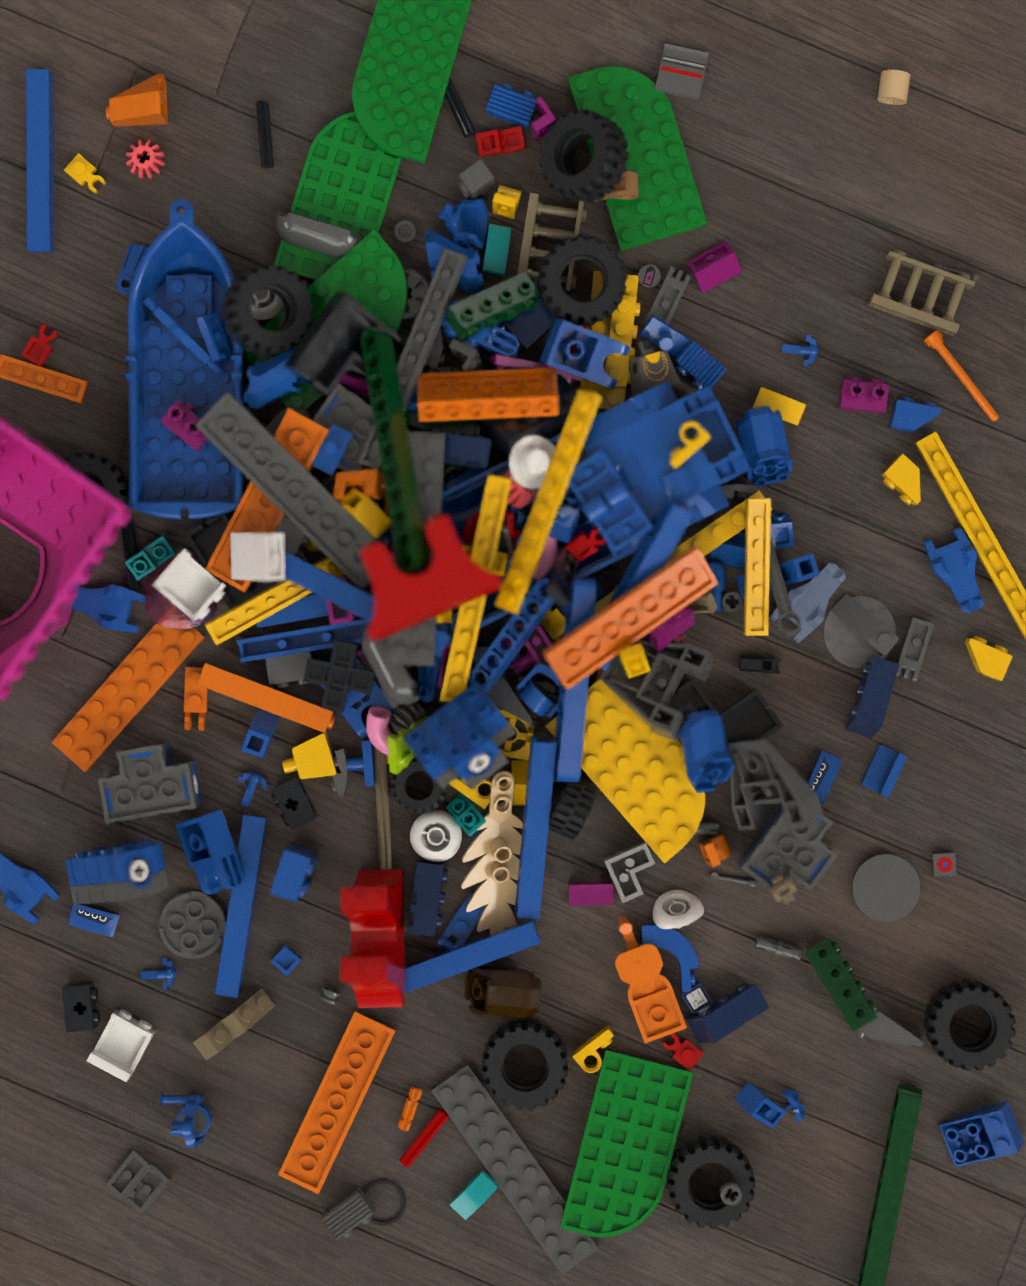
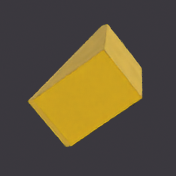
[512,760,529,806]

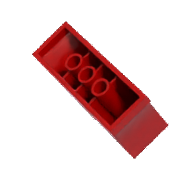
[359,513,503,643]
[341,869,405,1008]

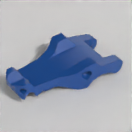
[923,526,984,613]
[71,584,147,633]
[0,852,60,925]

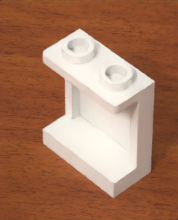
[231,532,285,581]
[152,549,226,621]
[87,1009,156,1082]

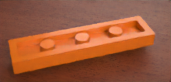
[0,354,89,404]

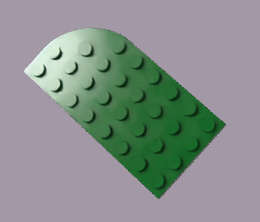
[352,0,473,164]
[568,67,707,252]
[274,111,402,281]
[243,229,408,411]
[560,1049,693,1237]

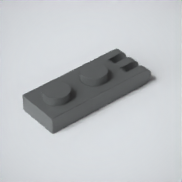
[645,266,692,324]
[896,617,934,682]

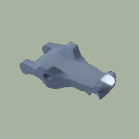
[769,563,846,643]

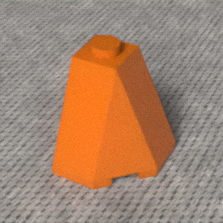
[106,74,168,127]

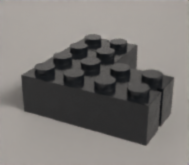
[284,291,407,395]
[474,366,577,459]
[184,513,311,610]
[668,678,784,749]

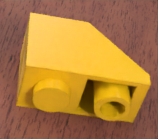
[881,454,921,506]
[340,488,392,539]
[965,636,1013,681]

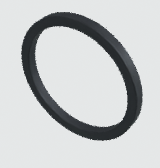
[363,1179,406,1225]

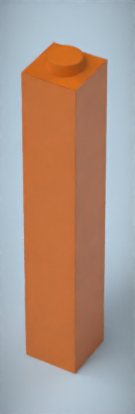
[197,662,336,733]

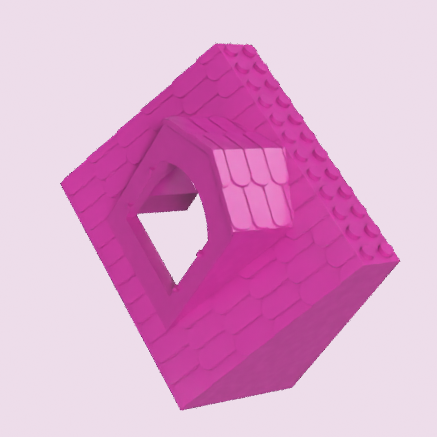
[0,413,132,701]

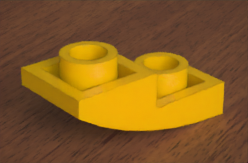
[753,387,806,426]

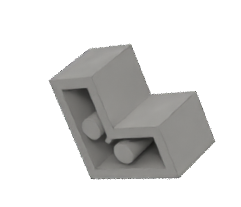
[604,841,655,903]

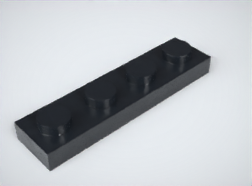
[547,541,579,608]

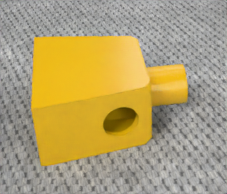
[282,732,339,779]

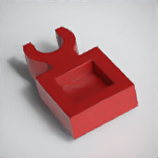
[21,324,58,367]
[565,525,606,562]
[662,1033,704,1071]

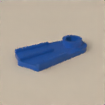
[116,244,148,295]
[418,654,442,703]

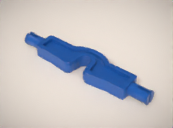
[143,296,224,375]

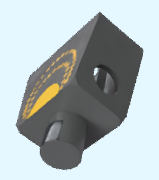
[629,339,680,396]

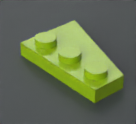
[387,716,430,775]

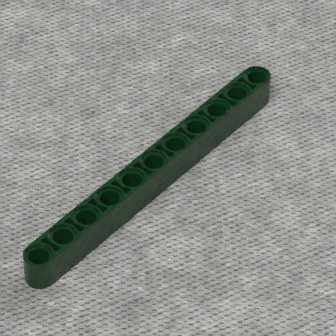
[361,328,430,574]
[857,1085,922,1286]

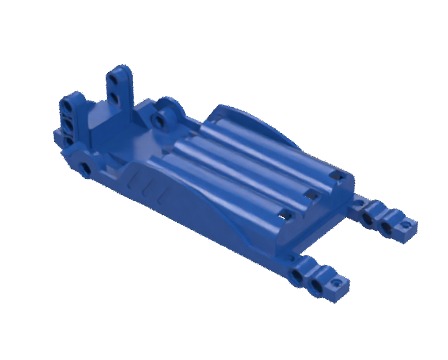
[377,381,750,645]

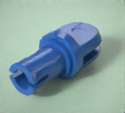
[707,562,726,612]

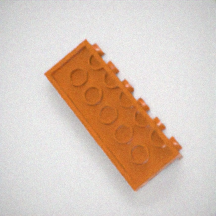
[418,367,559,421]

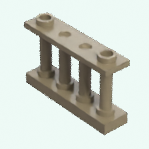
[517,193,588,295]
[868,250,975,336]

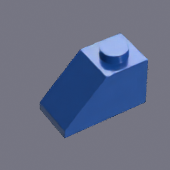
[735,1082,787,1129]

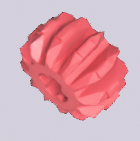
[126,140,165,179]
[501,470,535,509]

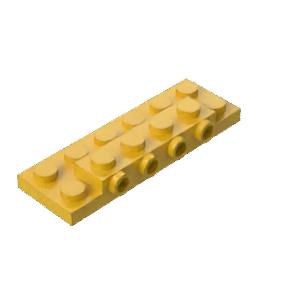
[580,271,641,410]

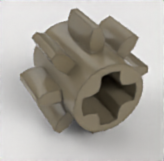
[768,875,797,904]

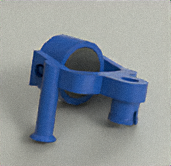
[517,663,560,718]
[160,1093,213,1148]

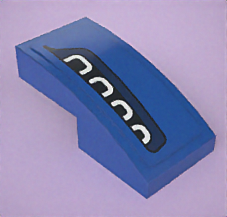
[807,751,842,804]
[67,904,120,937]

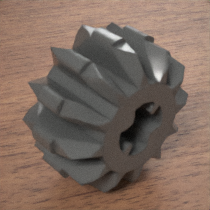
[389,702,427,734]

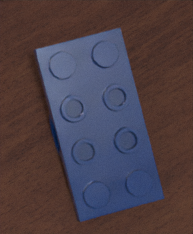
[569,449,654,553]

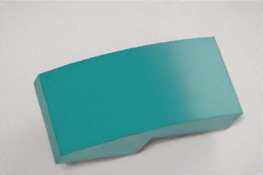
[482,224,511,276]
[124,534,176,581]
[446,793,486,836]
[449,1170,499,1220]

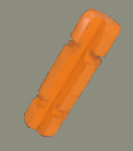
[398,1086,422,1131]

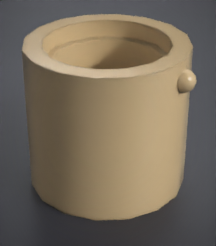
[877,70,910,105]

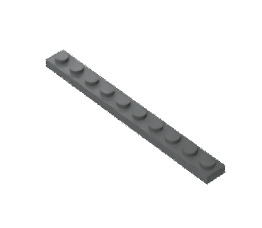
[358,249,468,471]

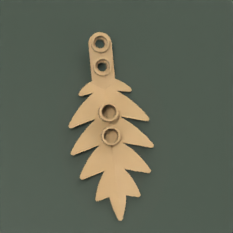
[461,771,523,934]

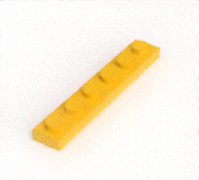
[744,498,771,636]

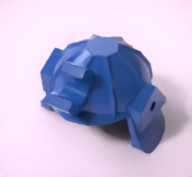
[438,198,489,248]

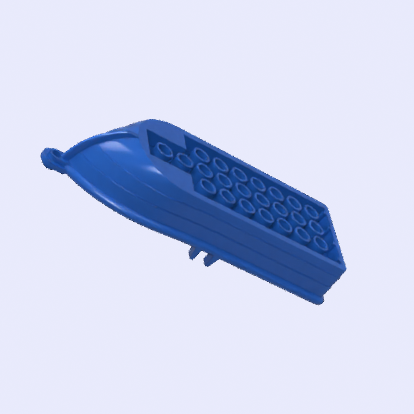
[125,199,243,519]

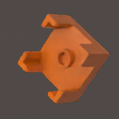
[333,469,390,515]

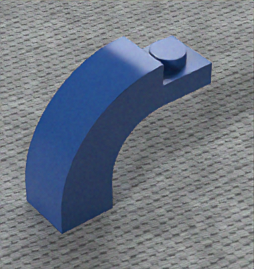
[735,554,820,599]
[641,923,699,992]

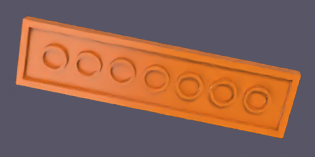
[205,408,330,592]
[542,545,718,690]
[51,607,205,772]
[278,1010,396,1194]

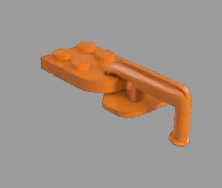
[615,914,687,1044]

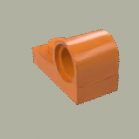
[698,834,732,867]

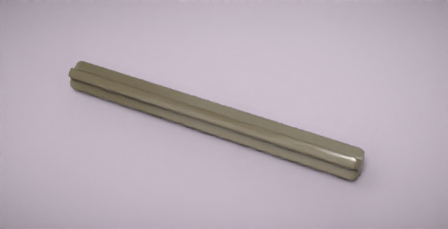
[373,745,392,870]

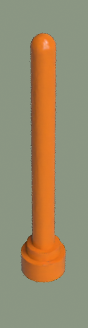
[923,329,999,421]

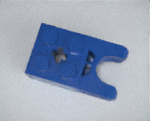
[441,299,518,358]
[540,317,630,389]
[320,656,397,738]
[175,809,244,894]

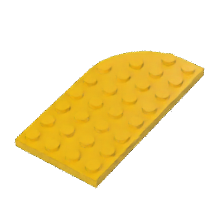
[545,678,705,864]

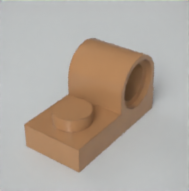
[594,171,639,201]

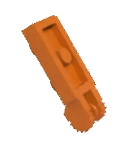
[184,667,208,731]

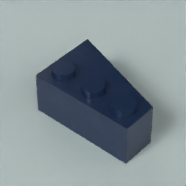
[423,428,492,471]
[845,656,900,738]
[407,860,448,936]
[686,982,769,1043]

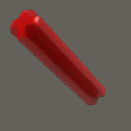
[400,1109,449,1168]

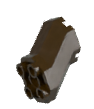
[464,966,542,1018]

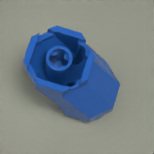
[424,231,484,296]
[244,345,304,409]
[735,406,793,487]
[678,710,735,793]

